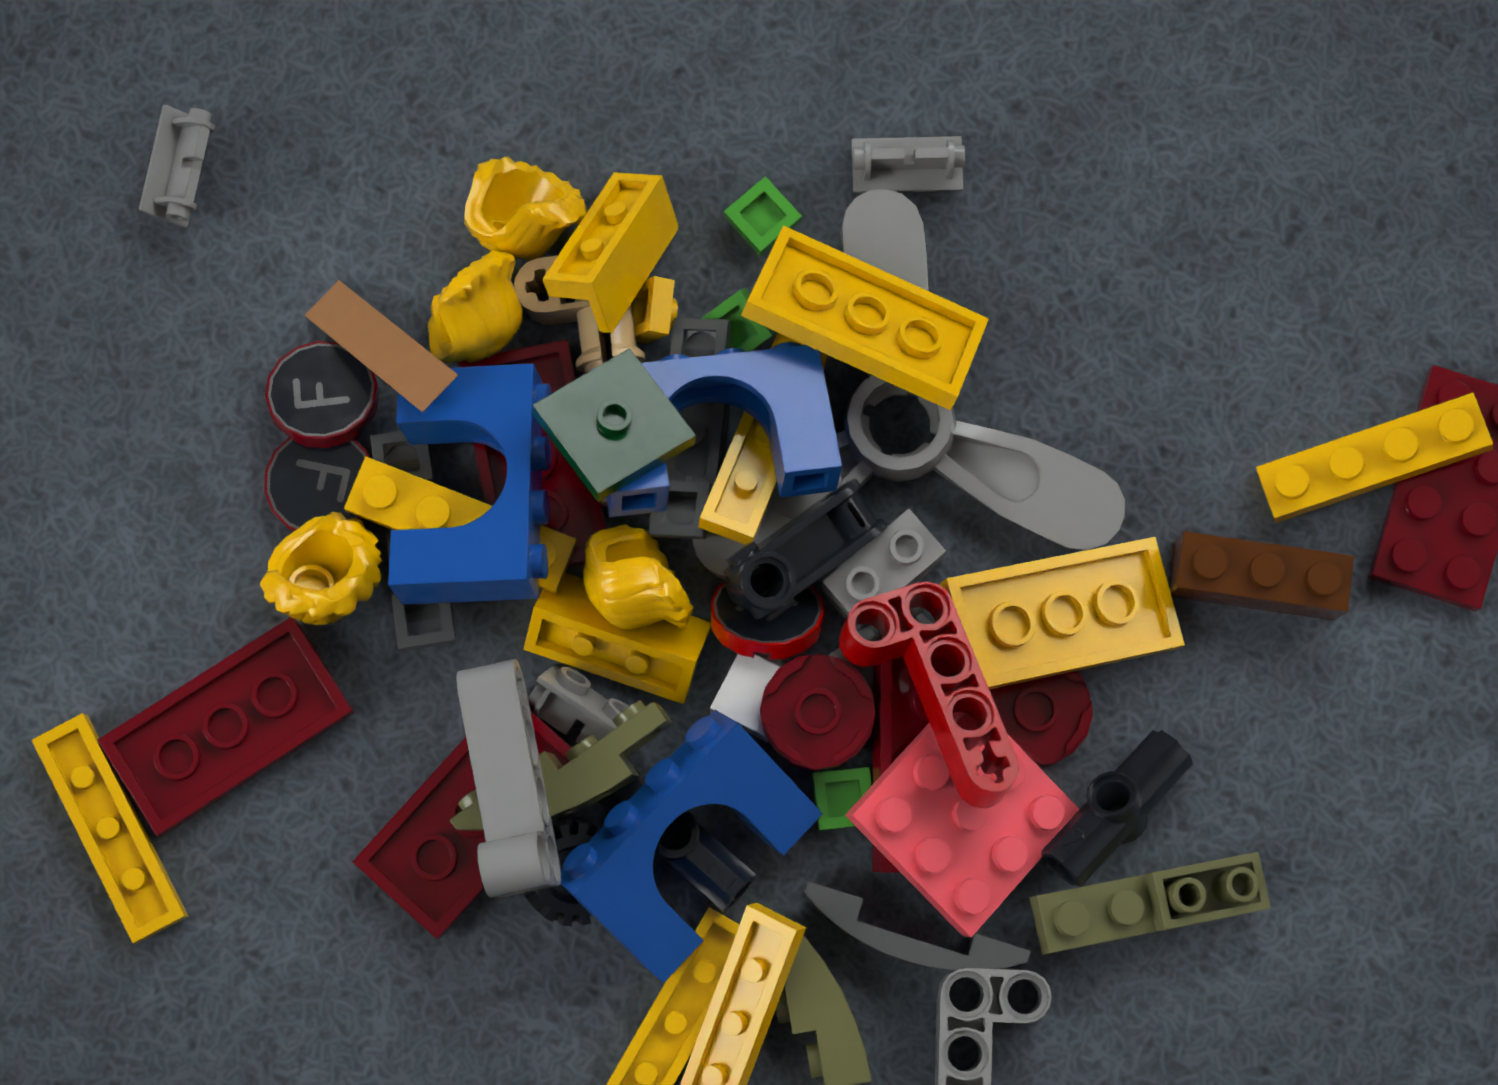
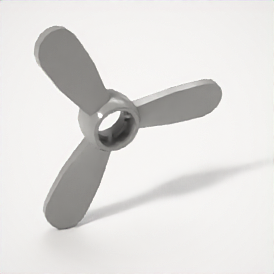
[692,189,1125,579]

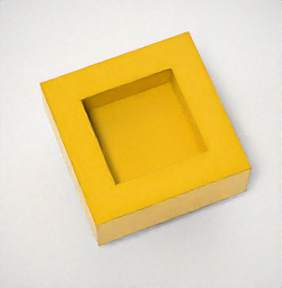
[631,276,678,344]

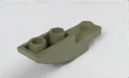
[450,701,674,831]
[1029,852,1271,955]
[776,935,872,1085]

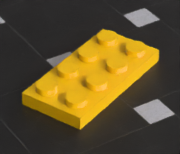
[741,225,989,411]
[940,537,1185,689]

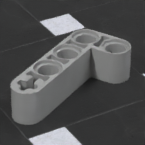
[456,659,561,897]
[934,968,1052,1085]

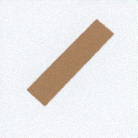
[304,280,458,413]

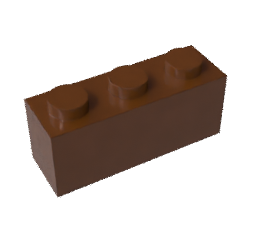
[1169,531,1354,621]

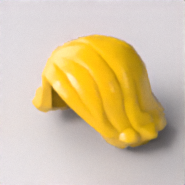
[464,156,588,261]
[428,249,523,364]
[260,512,383,625]
[583,524,694,630]

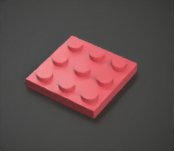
[845,712,1079,937]

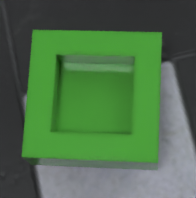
[724,176,802,257]
[701,287,777,351]
[811,767,872,831]

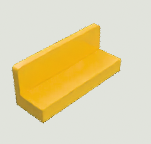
[542,172,678,333]
[523,573,711,704]

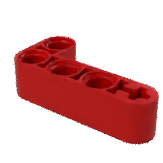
[839,581,1019,809]

